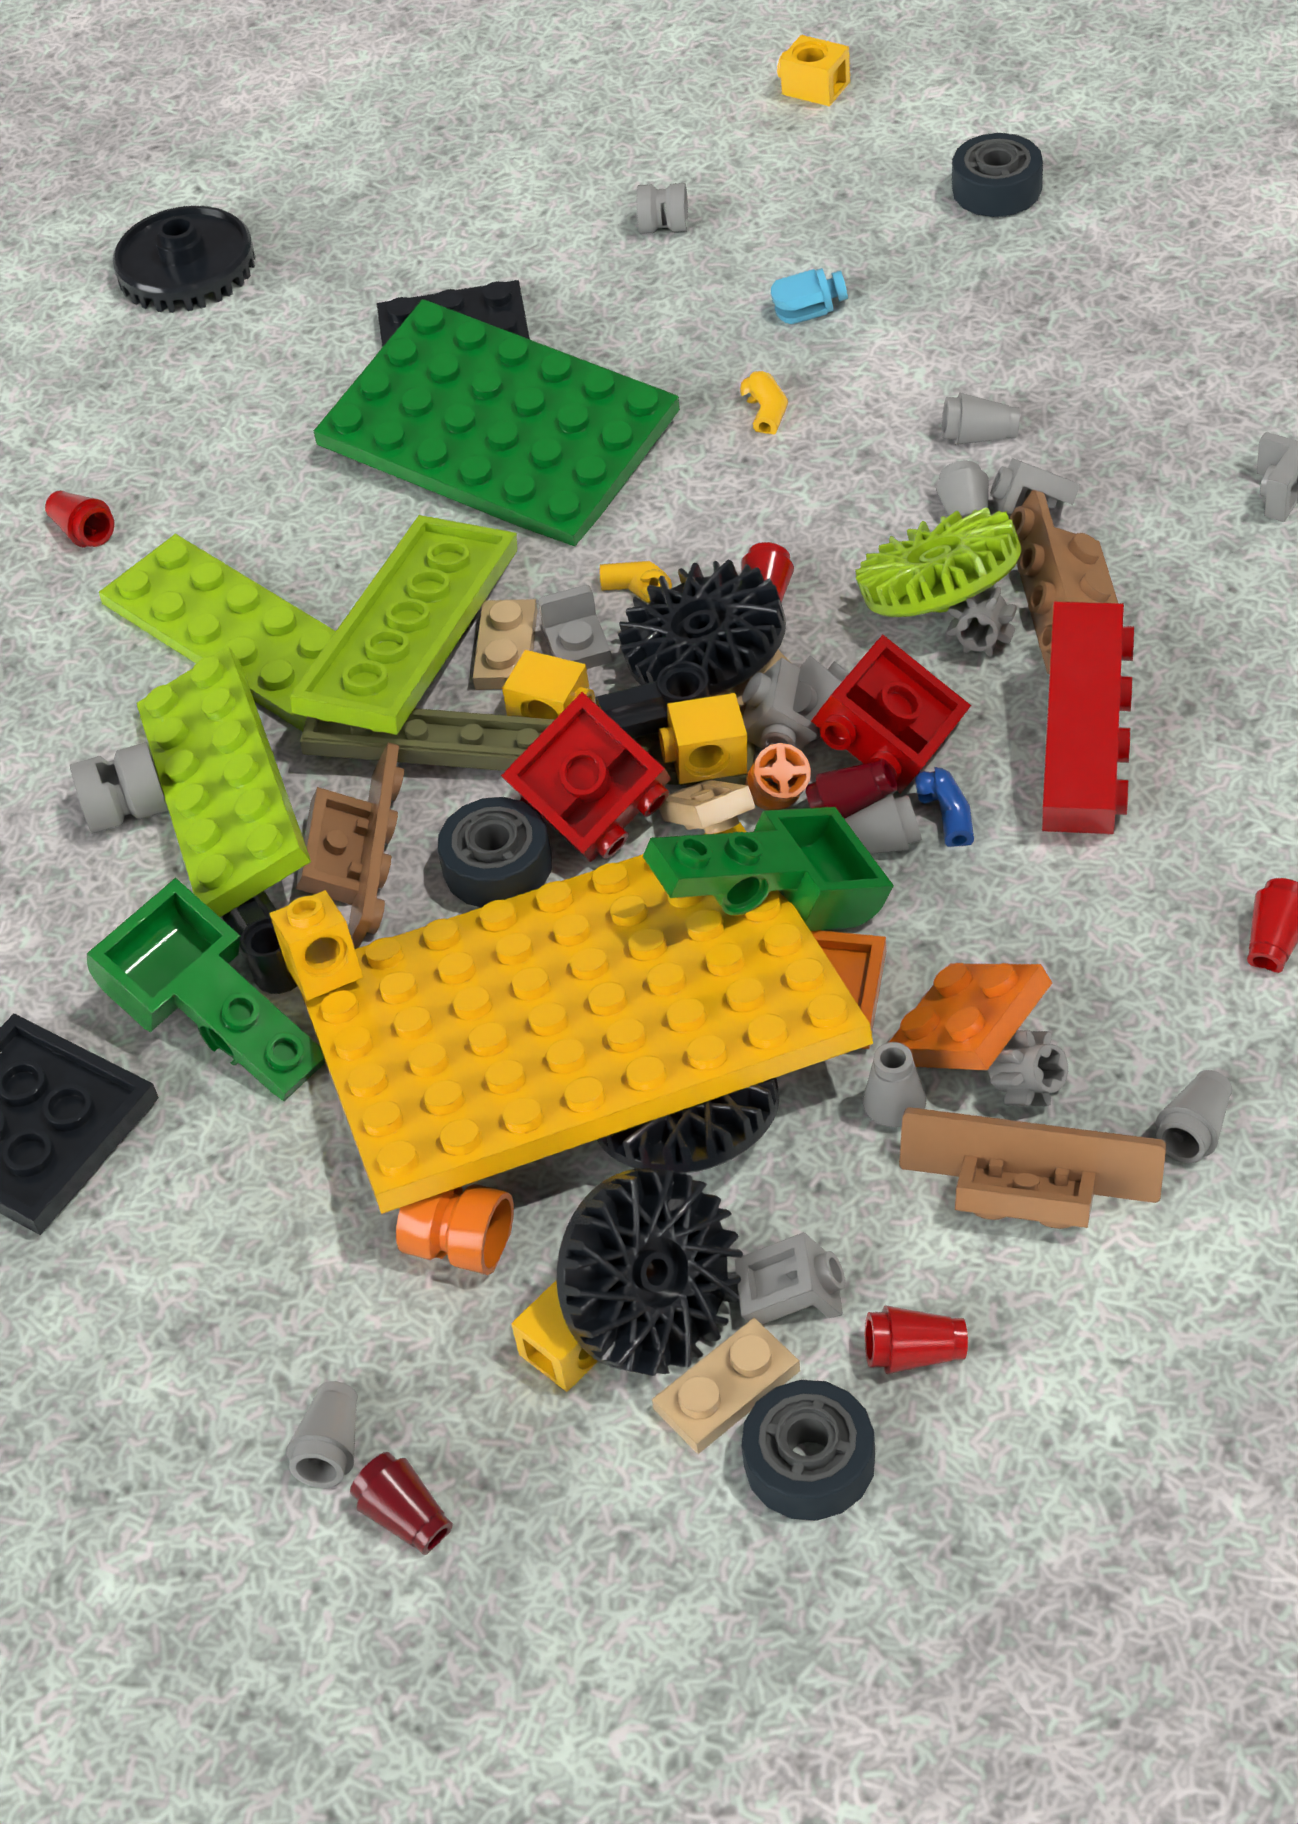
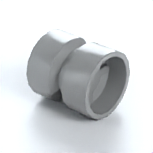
[69,742,169,834]

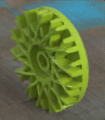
[855,507,1021,617]

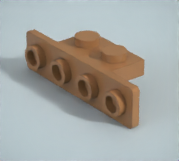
[1009,490,1118,675]
[296,742,404,949]
[899,1107,1166,1229]

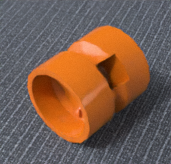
[396,1184,514,1275]

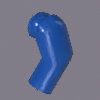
[915,767,974,847]

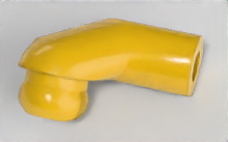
[740,371,788,434]
[600,561,672,603]

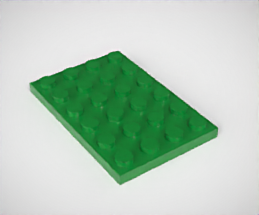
[313,299,680,546]

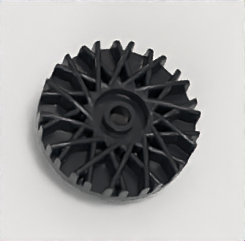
[113,206,256,313]
[618,560,786,696]
[597,1077,780,1174]
[557,1168,743,1376]

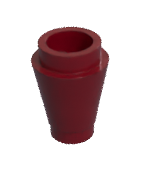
[806,759,897,819]
[350,1452,453,1555]

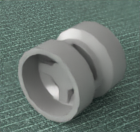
[637,183,688,234]

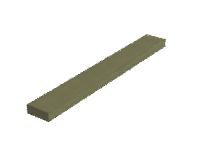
[300,708,756,785]

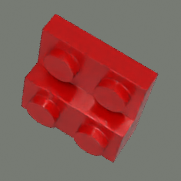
[811,634,972,794]
[501,692,671,862]

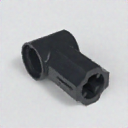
[595,661,710,738]
[220,891,297,994]

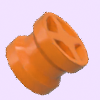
[745,743,811,810]

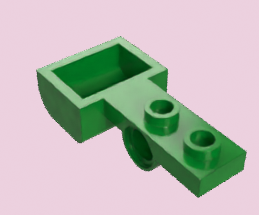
[643,807,894,931]
[87,877,326,1101]

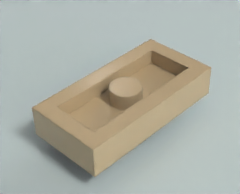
[473,599,538,690]
[659,780,756,834]
[652,1318,800,1454]

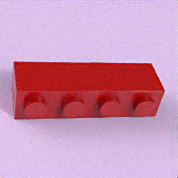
[1042,601,1134,834]

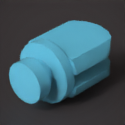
[771,268,849,324]

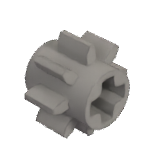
[947,586,1017,656]
[988,1030,1068,1106]

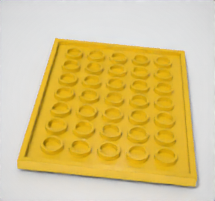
[299,822,873,1214]

